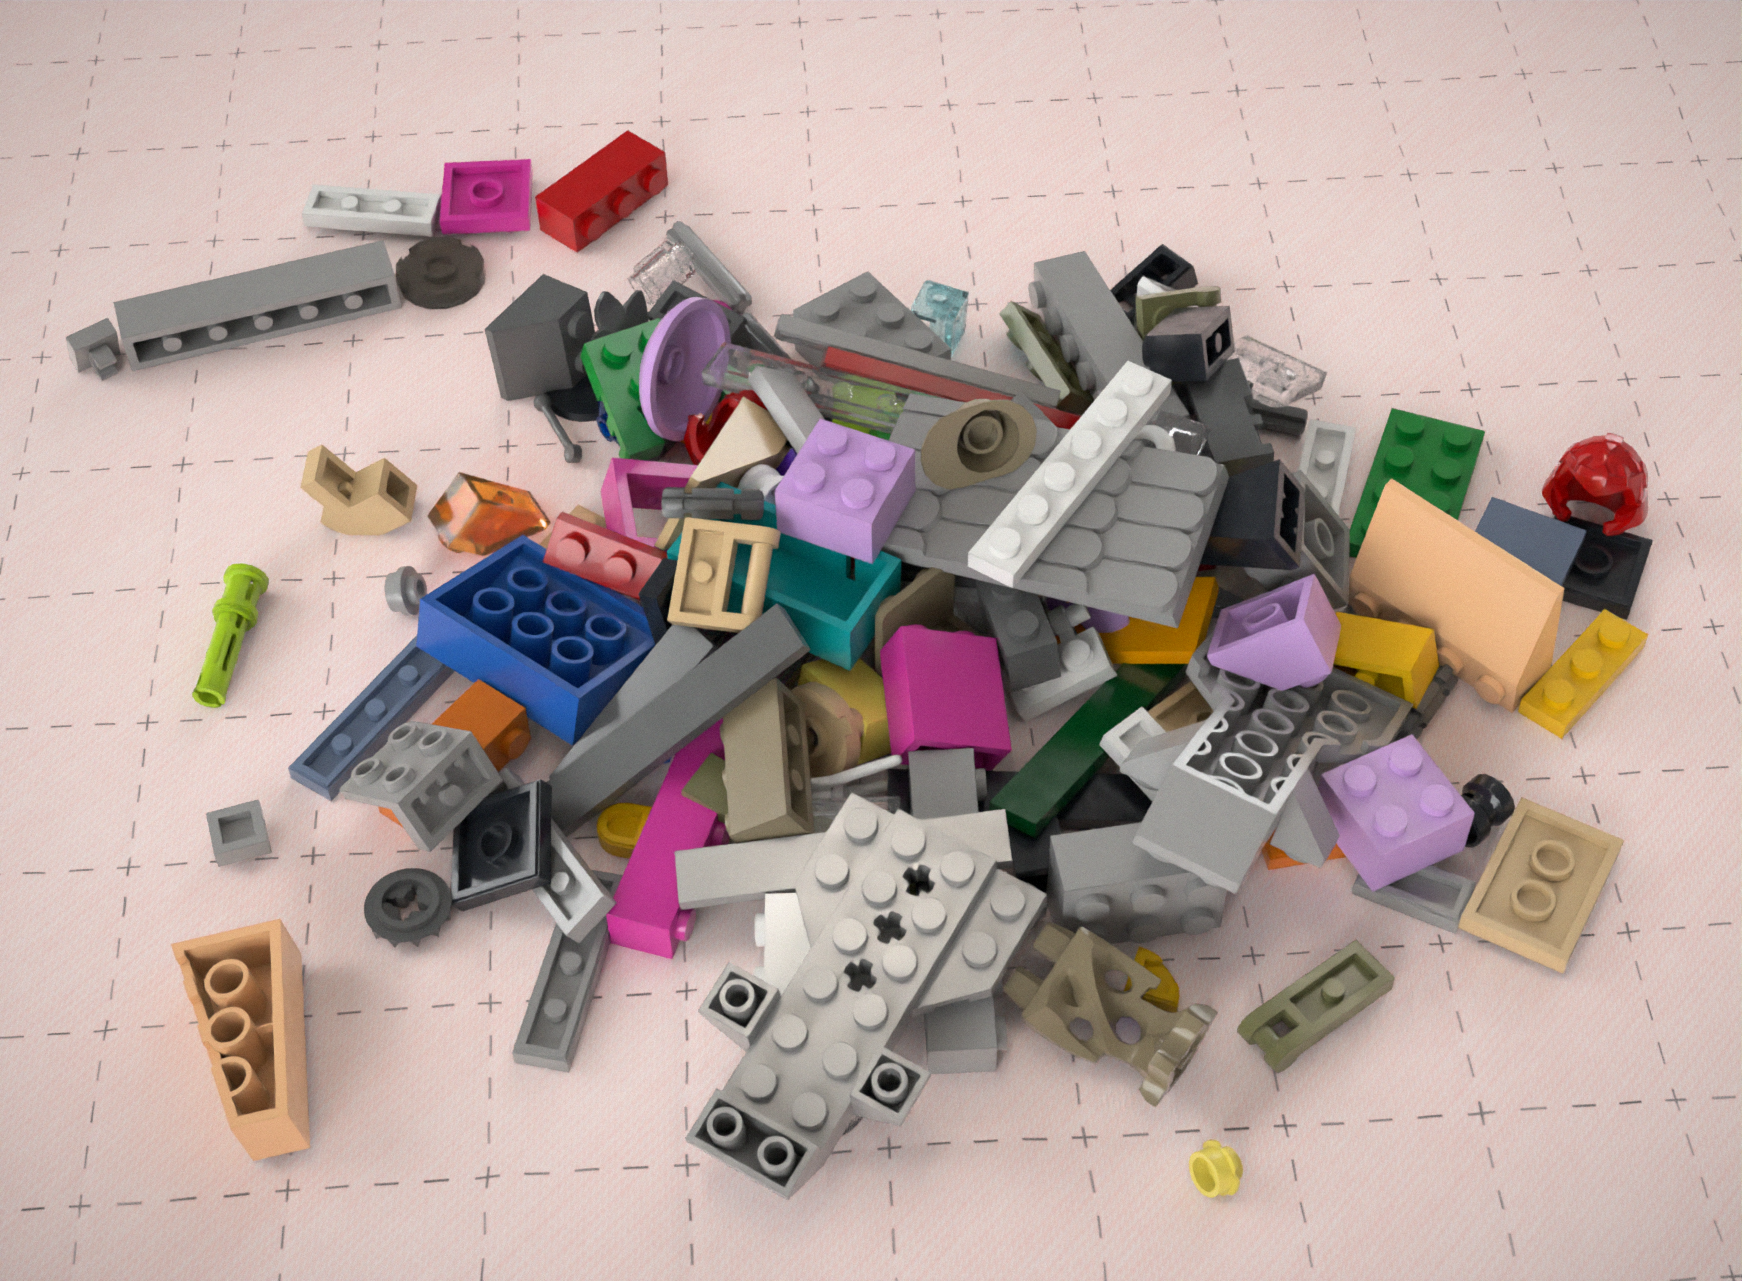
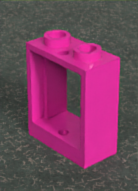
[600,458,698,552]

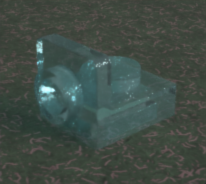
[911,280,969,358]

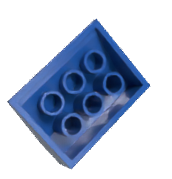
[416,535,655,746]

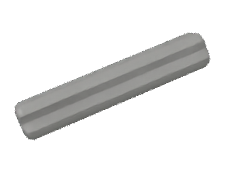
[666,221,752,314]

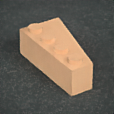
[171,919,310,1161]

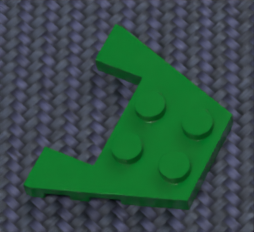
[580,318,755,461]

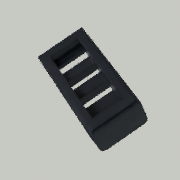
[1110,243,1198,327]

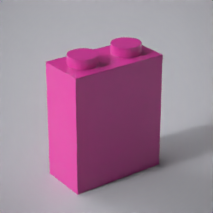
[880,625,1012,771]

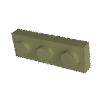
[999,301,1094,416]

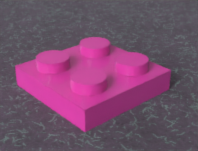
[440,159,533,234]

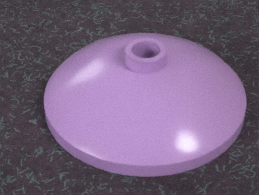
[639,297,731,441]

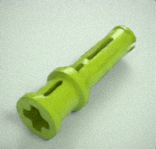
[192,563,269,708]

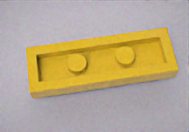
[1518,609,1649,739]

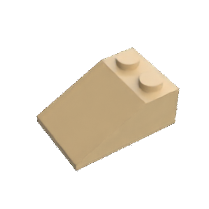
[654,397,791,551]

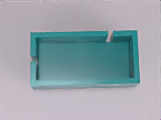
[667,481,901,671]

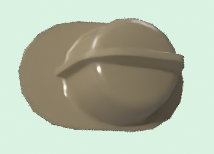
[920,399,1037,489]

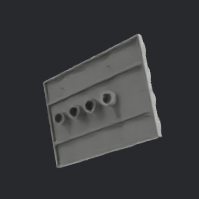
[881,393,1229,628]

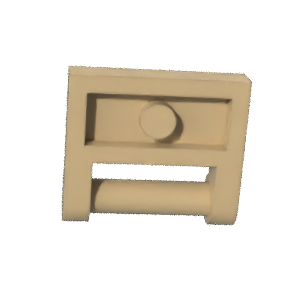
[668,517,781,633]

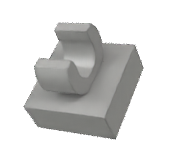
[65,318,120,381]

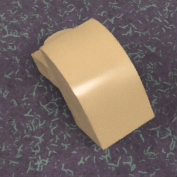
[300,445,417,535]

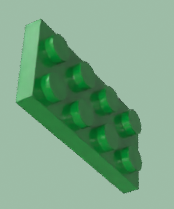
[1349,408,1485,558]

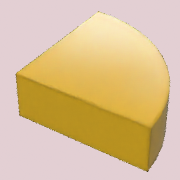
[1123,946,1180,1012]

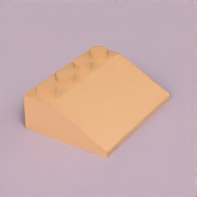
[1348,479,1565,713]

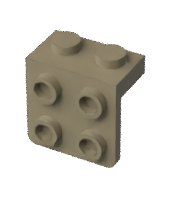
[875,567,983,678]

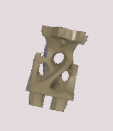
[1003,922,1218,1108]

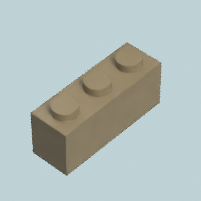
[720,678,815,843]

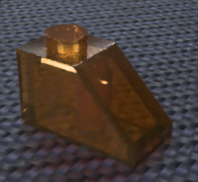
[427,472,551,556]

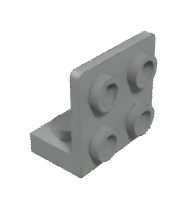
[339,721,503,852]

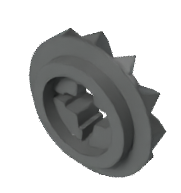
[364,868,452,948]

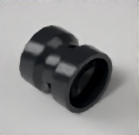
[1461,774,1515,848]

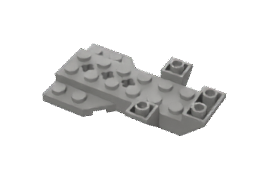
[1119,628,1413,894]
[685,792,1047,1200]

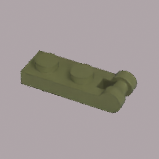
[1237,940,1395,1073]

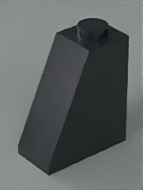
[1200,459,1306,570]

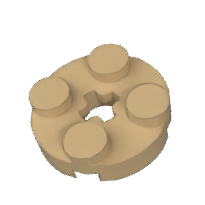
[790,682,864,781]

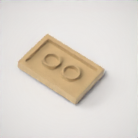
[1458,797,1624,974]

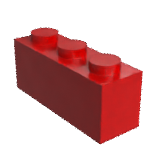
[535,130,668,253]

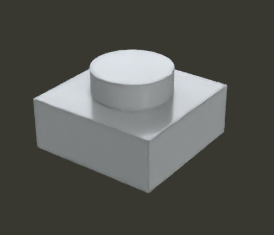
[206,799,272,867]

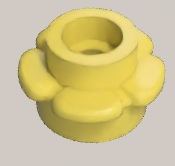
[1189,1140,1243,1198]

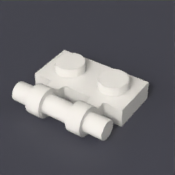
[999,604,1117,722]

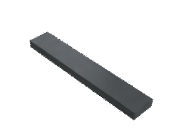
[546,604,811,837]

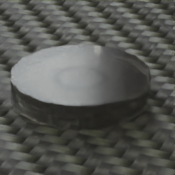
[395,237,486,309]

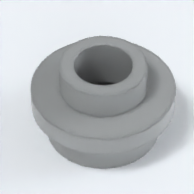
[384,566,427,616]

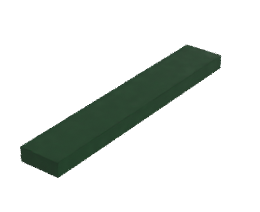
[989,663,1188,838]

